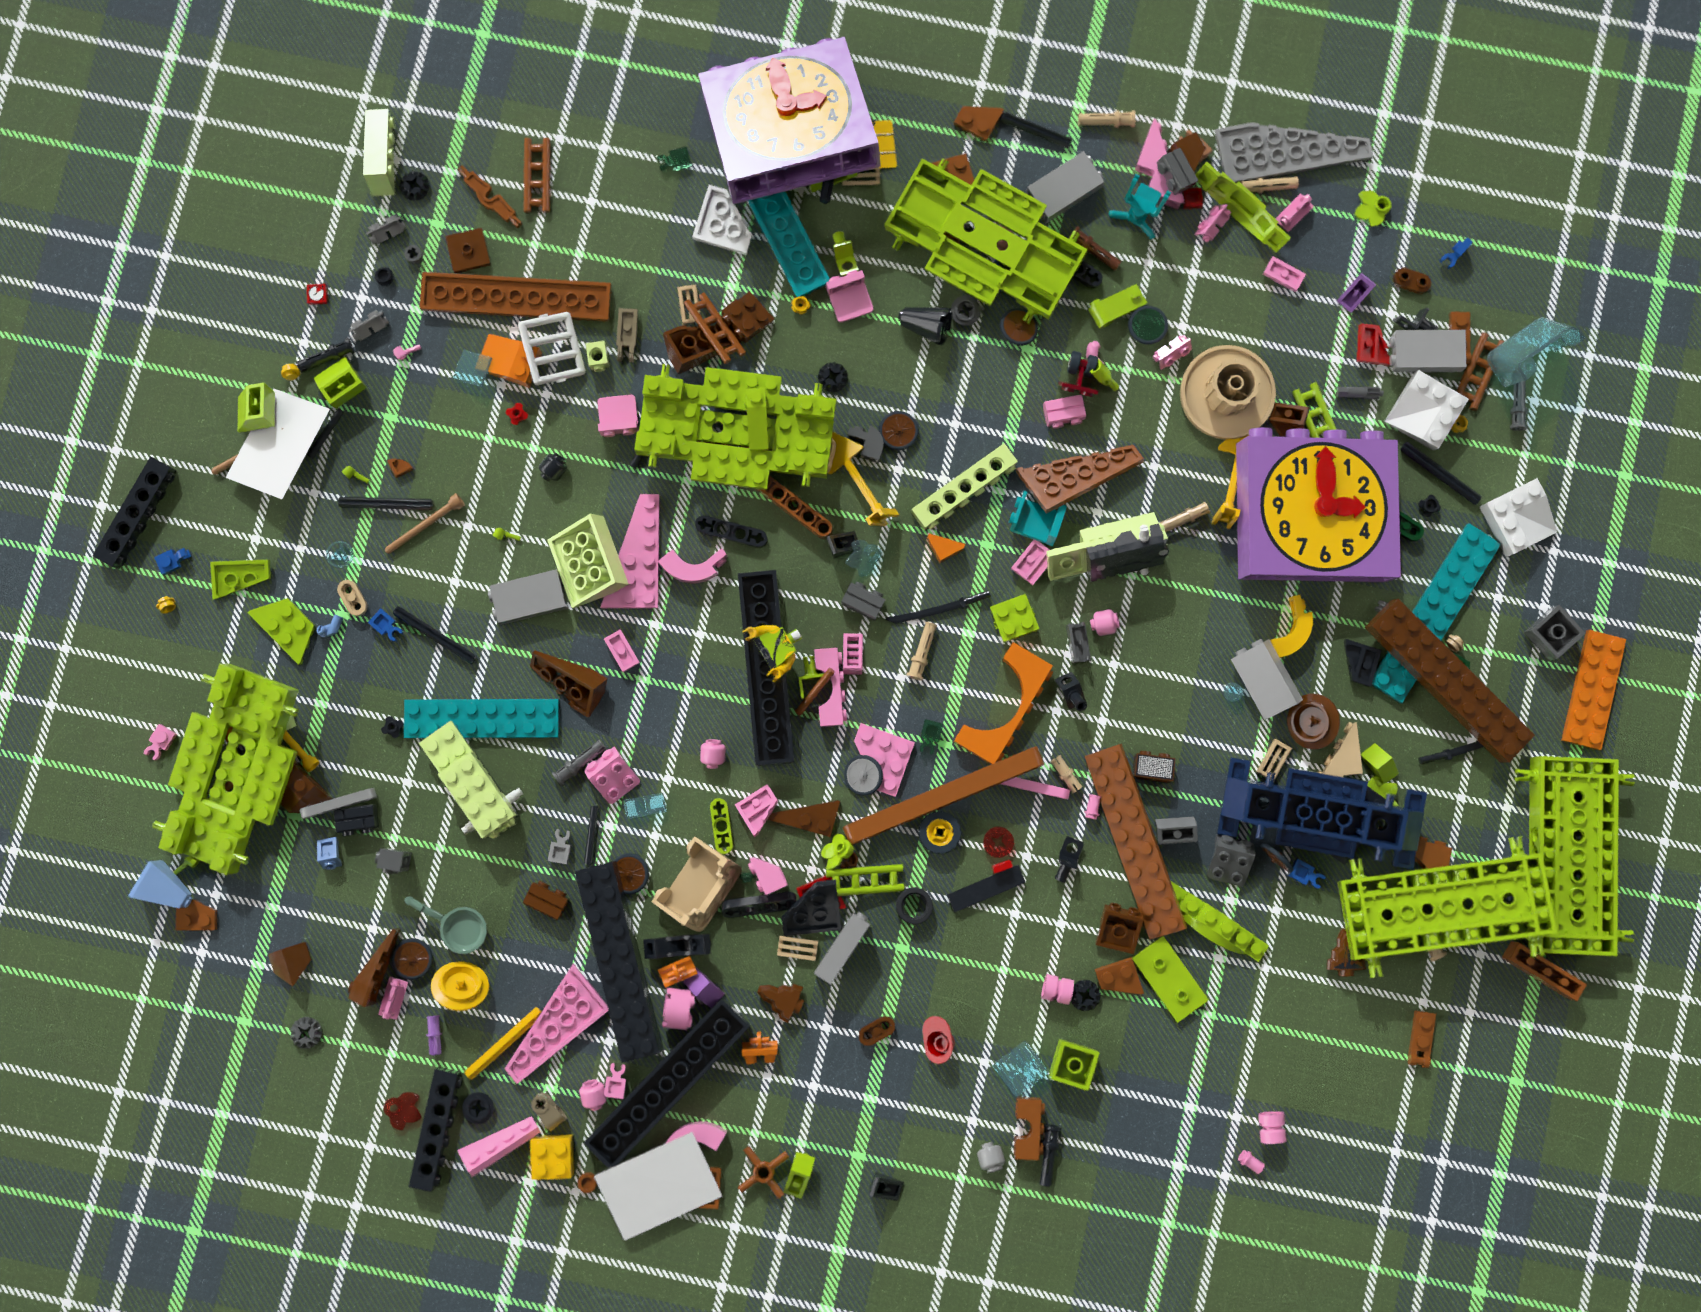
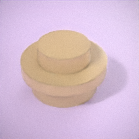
[1445,635,1464,653]

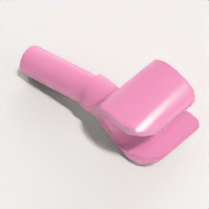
[393,345,421,360]

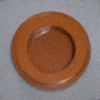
[577,1172,598,1193]

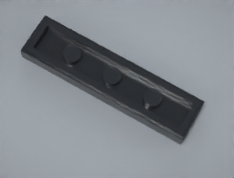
[947,864,1026,913]

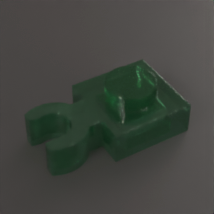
[657,146,692,171]
[919,719,943,755]

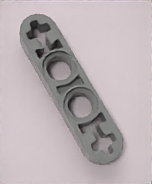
[299,788,377,819]

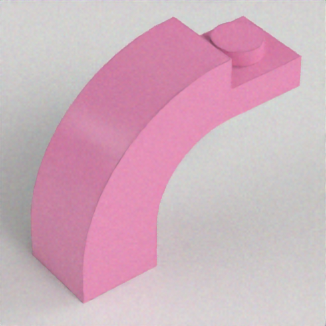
[658,548,728,583]
[665,1121,727,1150]

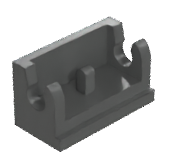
[1066,622,1091,664]

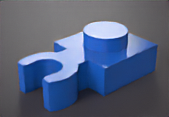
[368,608,404,642]
[1287,859,1326,888]

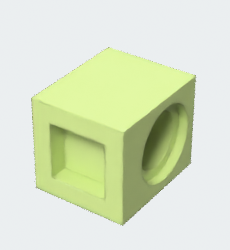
[586,341,610,372]

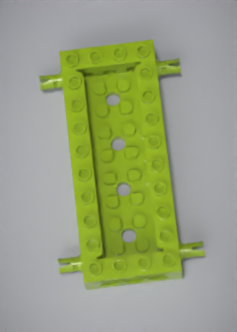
[1515,756,1635,956]
[1337,836,1557,978]

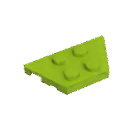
[247,598,316,665]

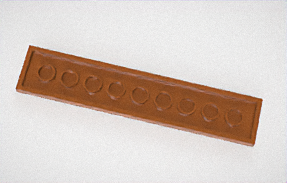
[419,272,611,322]
[1084,743,1187,940]

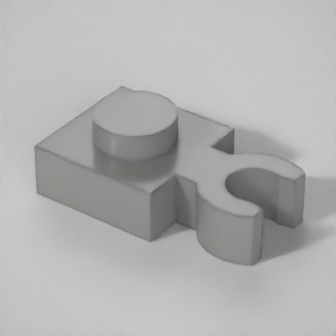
[548,829,571,864]

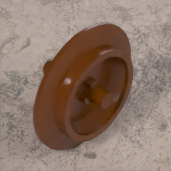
[1287,693,1340,749]

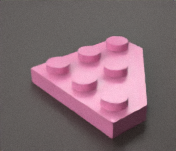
[854,723,915,797]

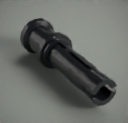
[296,337,355,373]
[1039,1124,1062,1187]

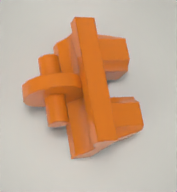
[658,956,698,988]
[742,1032,778,1064]

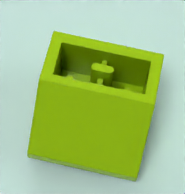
[314,357,367,409]
[237,383,275,433]

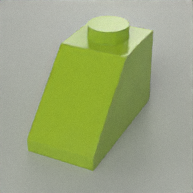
[783,1152,815,1199]

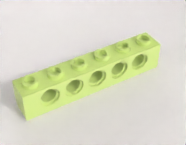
[911,443,1018,530]

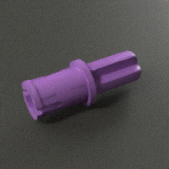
[426,1015,442,1055]

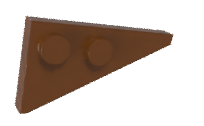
[768,800,840,837]

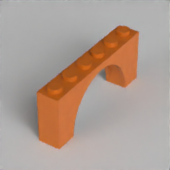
[953,642,1053,765]

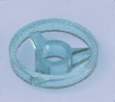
[326,541,354,568]

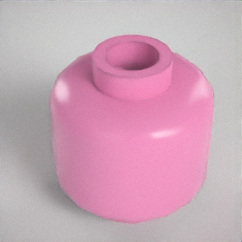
[1090,609,1120,636]
[700,739,726,769]
[579,1079,607,1111]

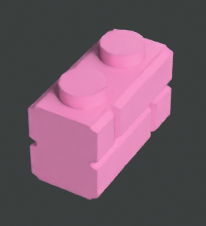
[1043,395,1086,429]

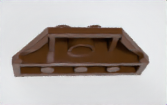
[280,760,333,813]

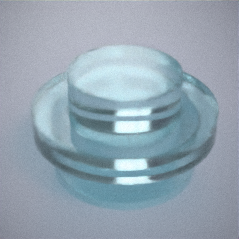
[1223,683,1243,702]

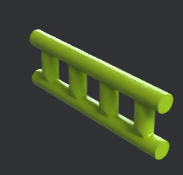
[1292,382,1337,438]
[825,864,904,896]

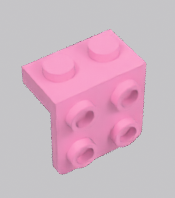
[826,270,873,323]
[598,395,639,437]
[584,747,640,804]

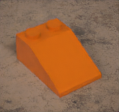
[476,334,542,388]

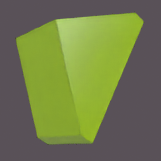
[1361,743,1399,784]

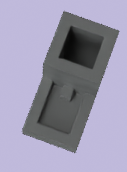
[847,426,883,464]

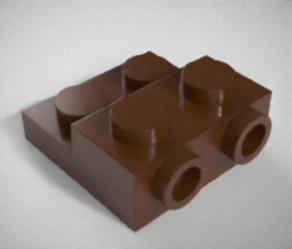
[721,291,774,344]
[1096,903,1144,954]

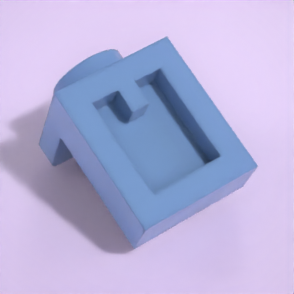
[317,837,342,870]

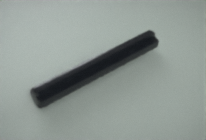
[1001,112,1072,148]

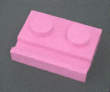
[1011,540,1049,586]

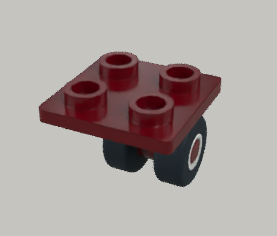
[1058,351,1099,397]

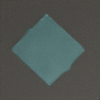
[453,349,492,387]

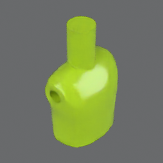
[1090,359,1119,391]

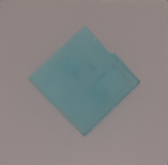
[992,1040,1049,1097]

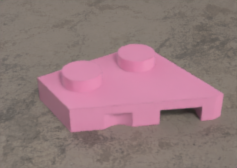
[735,784,778,837]

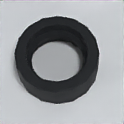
[896,887,933,925]

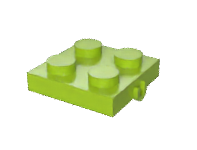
[990,594,1039,643]

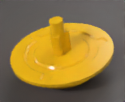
[431,961,489,1011]

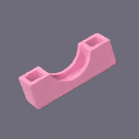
[814,648,847,727]

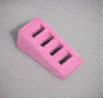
[843,634,863,675]

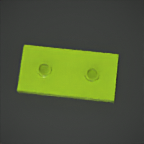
[1132,936,1209,1023]

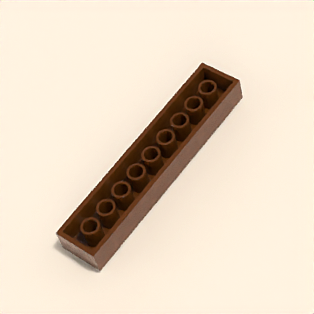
[1364,599,1535,763]

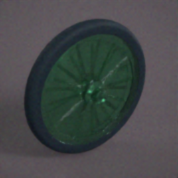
[1128,306,1168,345]

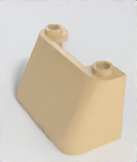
[652,836,742,932]

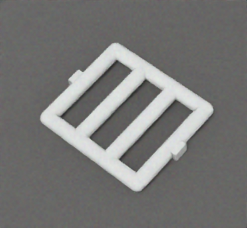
[518,312,586,385]

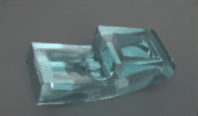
[623,793,667,819]

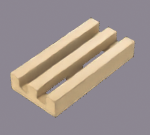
[842,167,880,185]
[677,285,701,325]
[1256,739,1292,781]
[777,936,818,961]

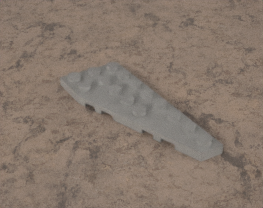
[1215,123,1374,183]

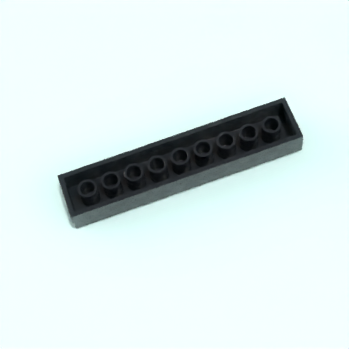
[738,570,795,766]
[575,861,663,1063]
[583,997,751,1169]

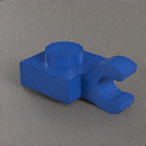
[1440,237,1473,269]
[154,548,192,575]

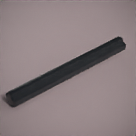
[1400,442,1482,505]
[338,497,434,510]
[393,606,477,664]

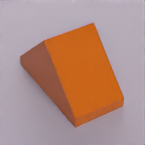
[927,533,965,563]

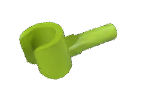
[342,466,370,484]
[493,528,521,541]
[173,856,200,875]

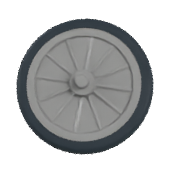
[844,755,883,796]

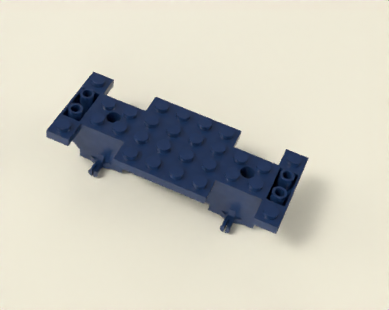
[1217,757,1427,869]

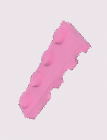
[457,1117,541,1177]

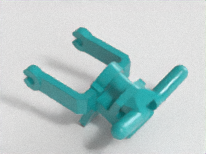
[1109,174,1171,239]

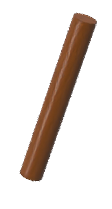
[795,668,835,715]

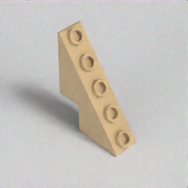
[1318,722,1363,777]

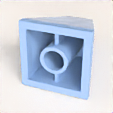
[128,860,192,908]

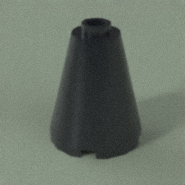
[898,307,953,346]

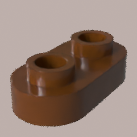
[1393,268,1431,294]
[858,1016,895,1046]

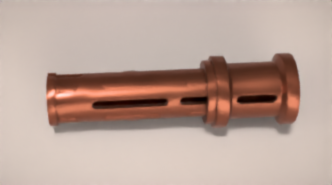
[1069,226,1122,271]

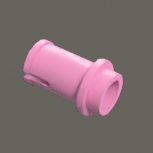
[1084,794,1101,820]
[1238,1150,1265,1174]

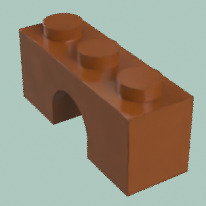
[1013,1096,1045,1160]

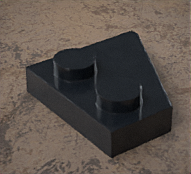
[1344,639,1382,687]

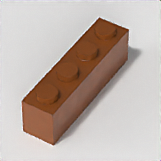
[1502,941,1587,1001]

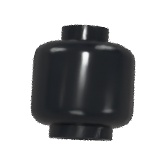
[539,453,567,482]

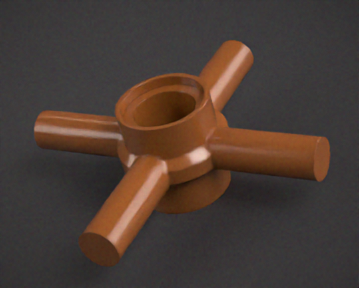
[738,1145,790,1199]

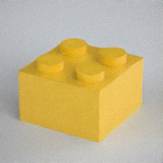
[530,1134,574,1180]

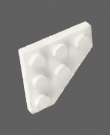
[692,185,752,255]

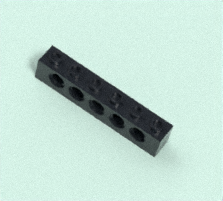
[92,456,177,569]
[408,1067,463,1192]

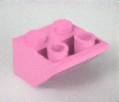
[748,857,788,895]

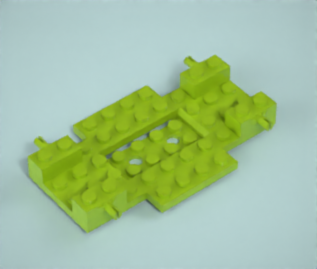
[885,158,1088,324]
[634,364,836,490]
[152,664,299,875]

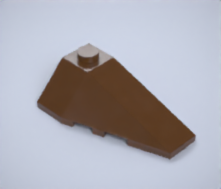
[663,323,743,374]
[530,650,608,718]
[348,928,401,1007]

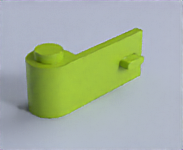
[1088,284,1148,329]

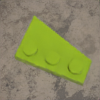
[210,559,271,600]

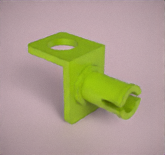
[833,231,859,276]
[799,656,824,700]

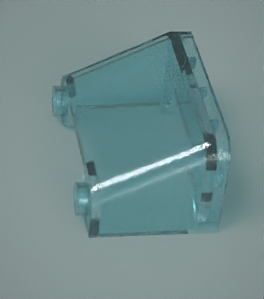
[1487,318,1585,387]

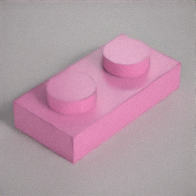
[1263,256,1306,292]
[604,629,640,672]

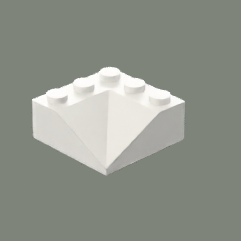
[1384,370,1469,451]
[1479,478,1557,557]

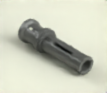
[1510,372,1528,431]
[552,739,607,786]

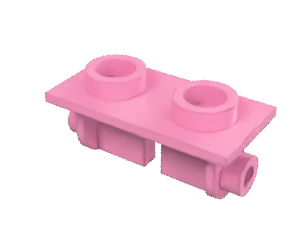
[1275,194,1314,232]
[1195,204,1231,242]
[1153,335,1192,370]
[378,977,408,1020]

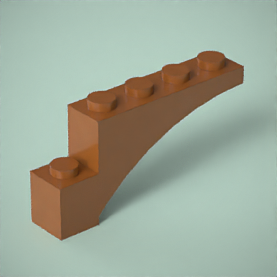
[1378,827,1452,869]

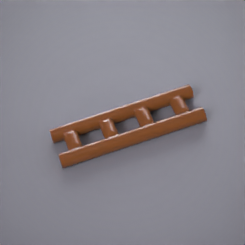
[524,138,550,213]
[683,292,746,364]
[1456,332,1506,411]

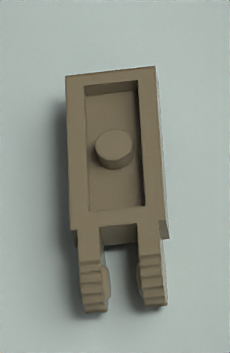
[616,308,638,362]

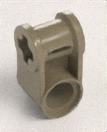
[531,1092,567,1131]

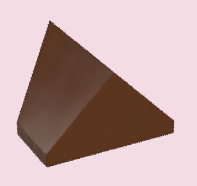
[1167,132,1206,172]
[1268,402,1310,437]
[268,942,312,986]

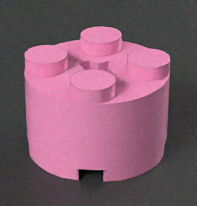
[662,988,695,1030]

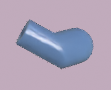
[317,614,343,638]

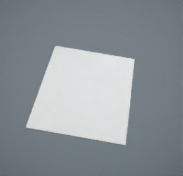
[226,388,330,499]
[594,1132,722,1241]

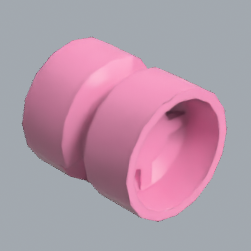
[1041,974,1074,1005]
[1258,1112,1287,1144]

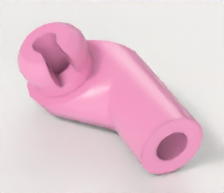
[1086,341,1104,364]

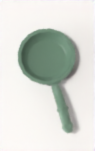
[405,897,487,954]

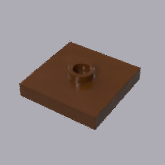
[445,227,491,274]

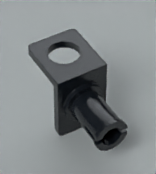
[1392,307,1438,330]
[1055,672,1087,711]
[1055,836,1084,883]

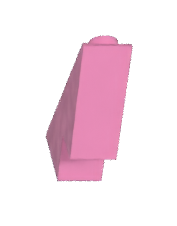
[1135,119,1184,209]

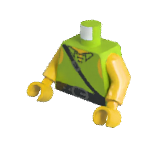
[743,625,802,682]

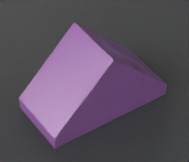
[1337,273,1376,313]
[684,967,725,1008]

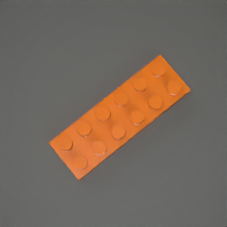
[1561,630,1626,750]

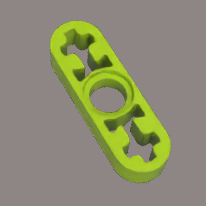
[710,798,733,854]

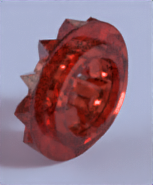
[983,827,1014,858]

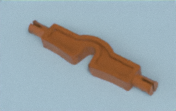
[457,165,523,228]

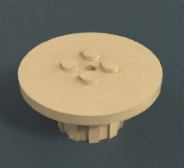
[1180,345,1276,439]

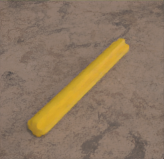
[464,1007,542,1080]

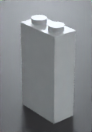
[1026,151,1104,223]
[1389,330,1466,372]
[488,569,568,625]
[1231,639,1303,720]
[814,912,870,985]

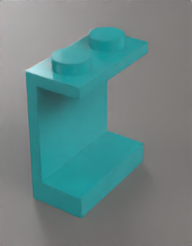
[1008,491,1067,546]

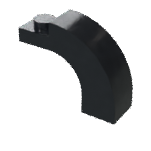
[643,934,711,959]

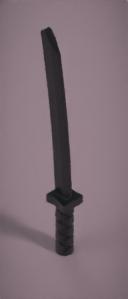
[886,590,991,623]
[1418,741,1484,765]

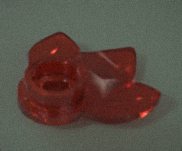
[383,1092,421,1131]

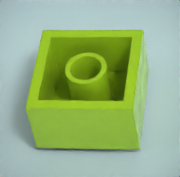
[1048,1038,1100,1091]

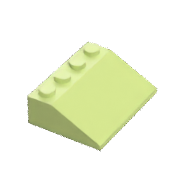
[548,514,629,608]

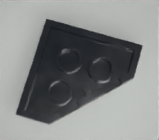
[781,879,842,936]

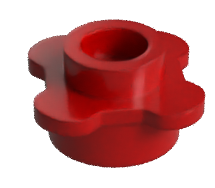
[506,403,528,425]

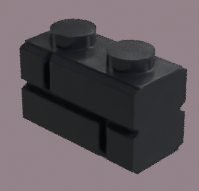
[334,805,379,836]

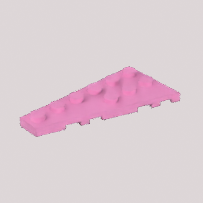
[600,494,660,609]
[505,963,609,1084]

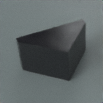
[827,531,861,559]
[869,1172,904,1201]

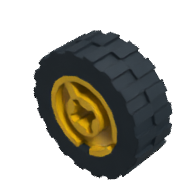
[918,811,961,854]

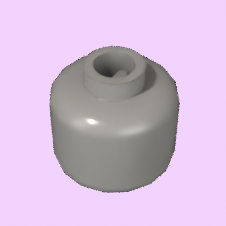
[977,1142,1005,1173]

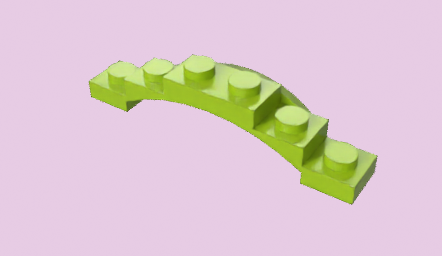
[1195,162,1291,253]
[1171,881,1269,962]

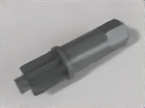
[1336,386,1384,399]

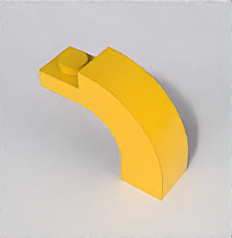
[1270,595,1313,658]

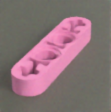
[1001,777,1070,800]

